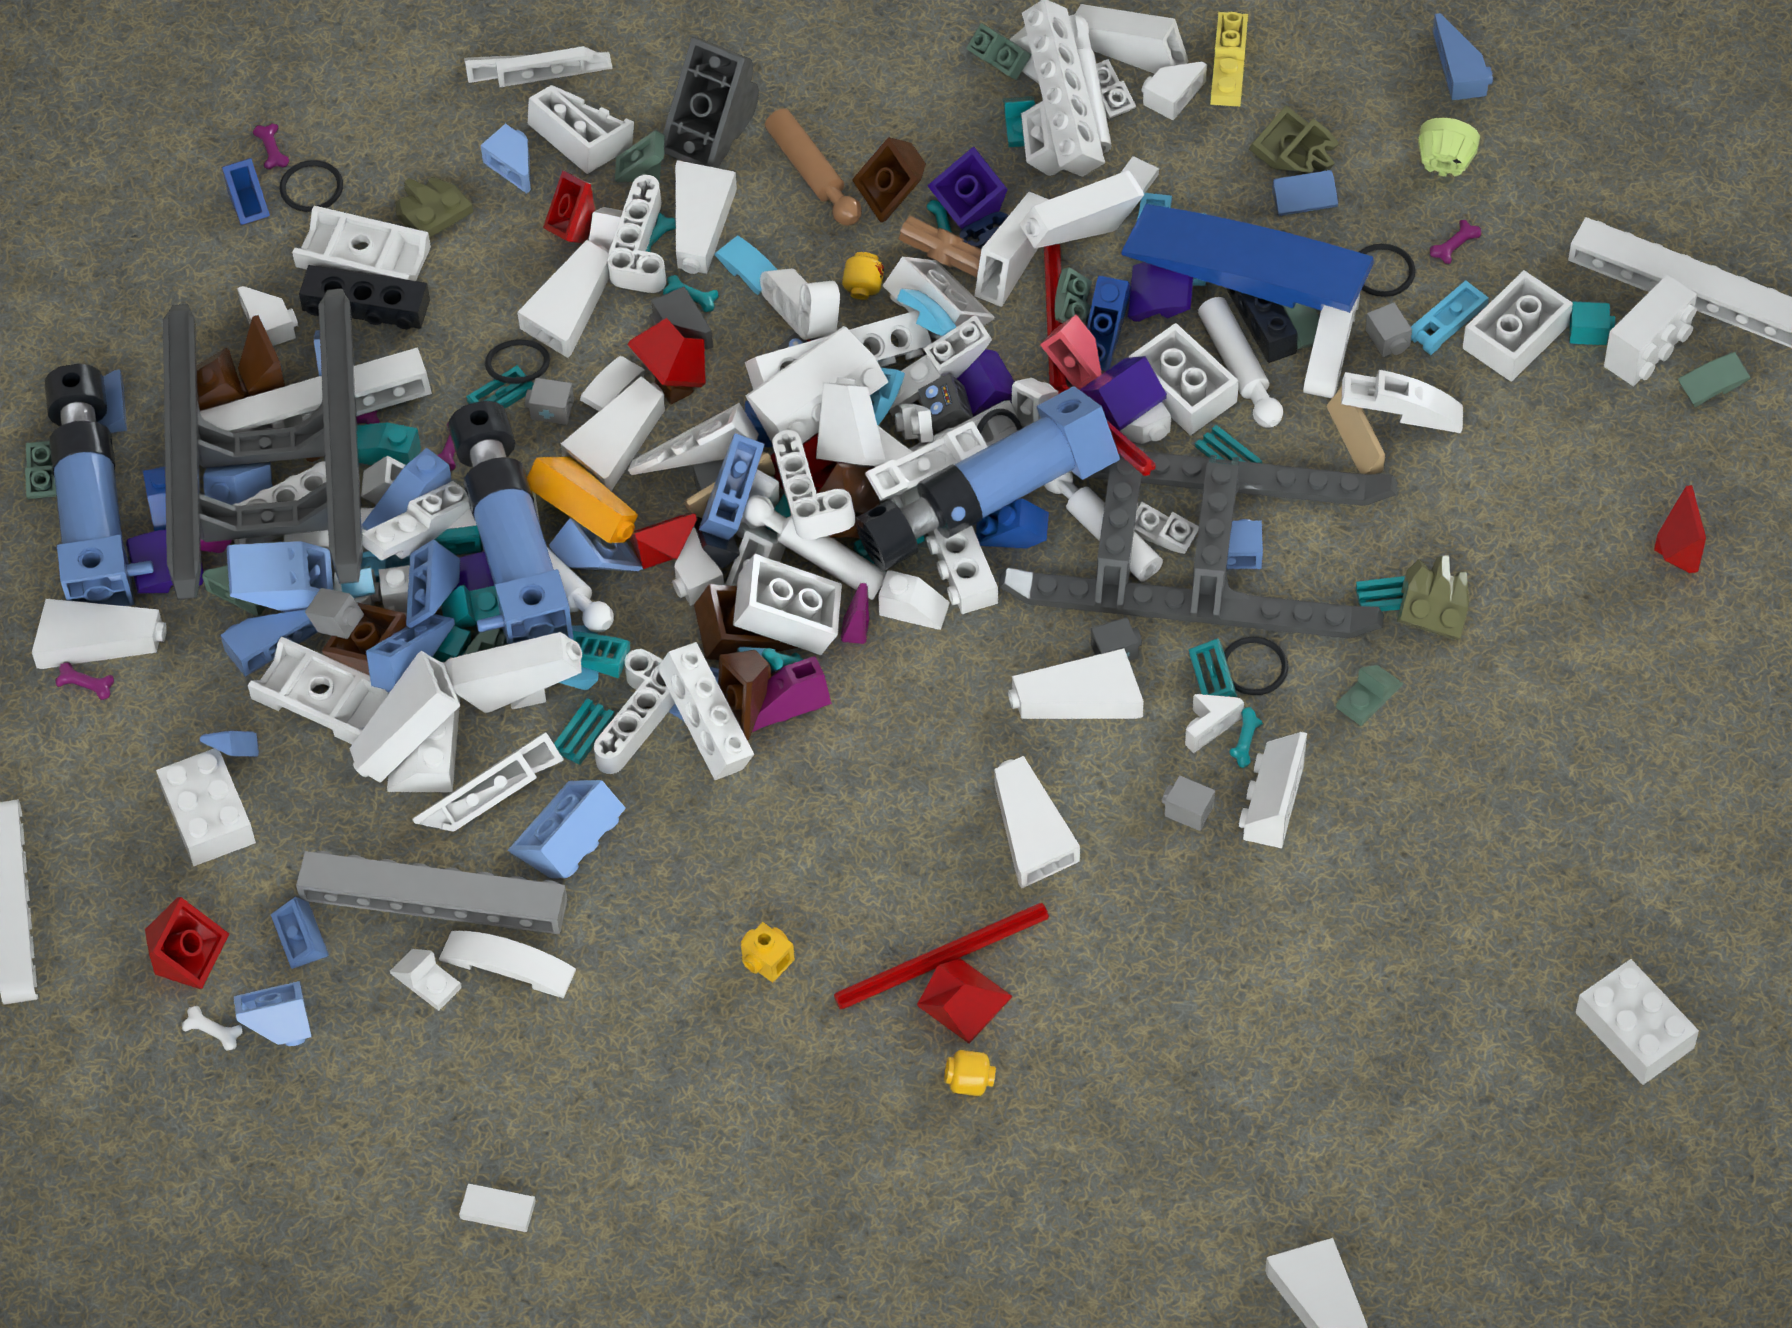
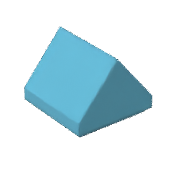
[341,565,376,598]

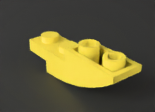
[1210,12,1248,107]

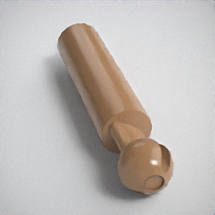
[765,108,862,226]

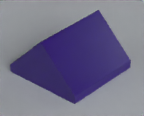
[927,146,1008,229]
[956,349,1015,417]
[1080,356,1167,431]

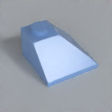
[549,518,643,571]
[234,981,311,1046]

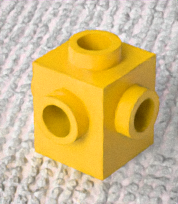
[741,922,795,983]

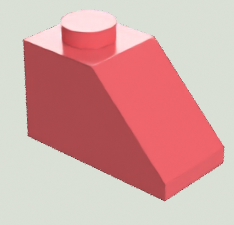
[1040,315,1101,390]

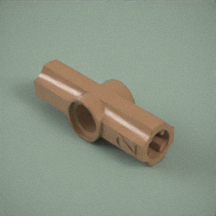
[899,216,981,277]

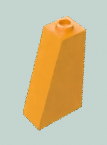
[527,456,638,543]

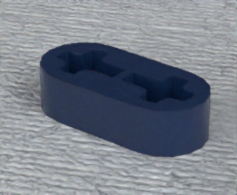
[959,212,1009,250]

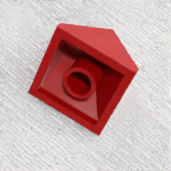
[543,170,595,244]
[627,318,706,388]
[1654,485,1706,573]
[630,513,697,569]
[145,897,229,989]
[917,958,1012,1044]

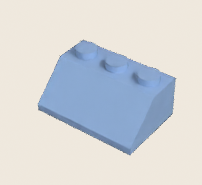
[508,780,626,878]

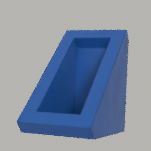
[222,158,270,225]

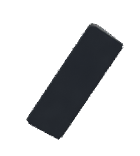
[694,517,740,569]

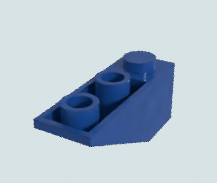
[1087,275,1132,371]

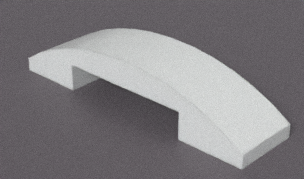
[865,421,988,501]
[439,931,576,998]

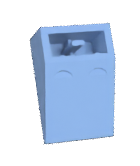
[226,541,333,612]

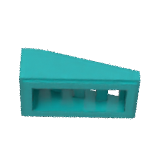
[572,630,630,678]

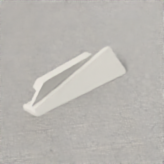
[464,46,613,87]
[412,732,564,832]

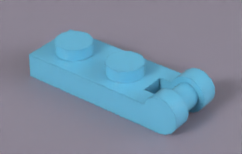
[1411,280,1489,355]

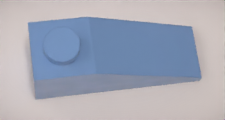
[1433,13,1493,100]
[699,433,765,541]
[362,448,452,531]
[406,539,460,628]
[220,609,318,677]
[366,614,455,693]

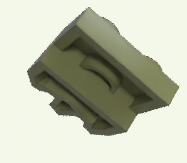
[1249,105,1339,173]
[396,177,473,238]
[1397,555,1469,640]

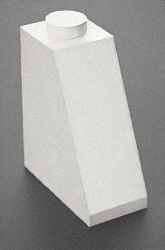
[816,377,885,466]

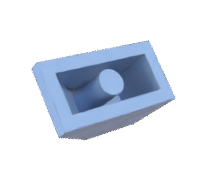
[481,123,531,193]

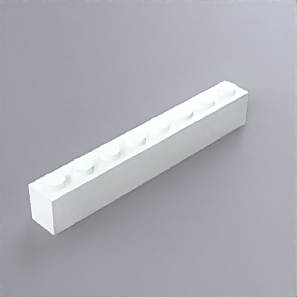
[1568,217,1792,348]
[200,347,432,433]

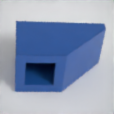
[976,498,1049,549]

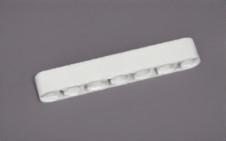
[0,799,38,1005]

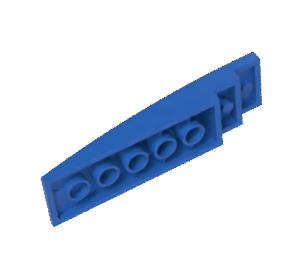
[1121,204,1374,313]

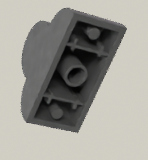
[663,37,759,168]

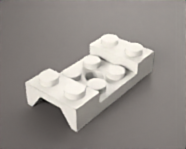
[292,206,431,281]
[248,637,389,744]

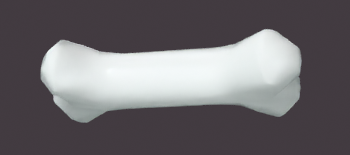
[182,1006,242,1051]

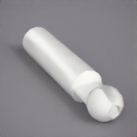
[1069,15,1112,153]
[1198,297,1283,428]
[1044,471,1163,582]
[743,495,887,600]
[547,547,614,633]

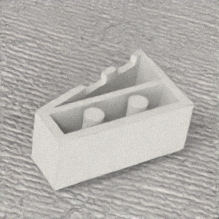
[527,85,634,174]

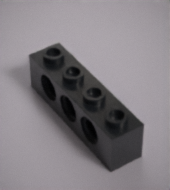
[299,265,430,330]
[1226,288,1298,363]

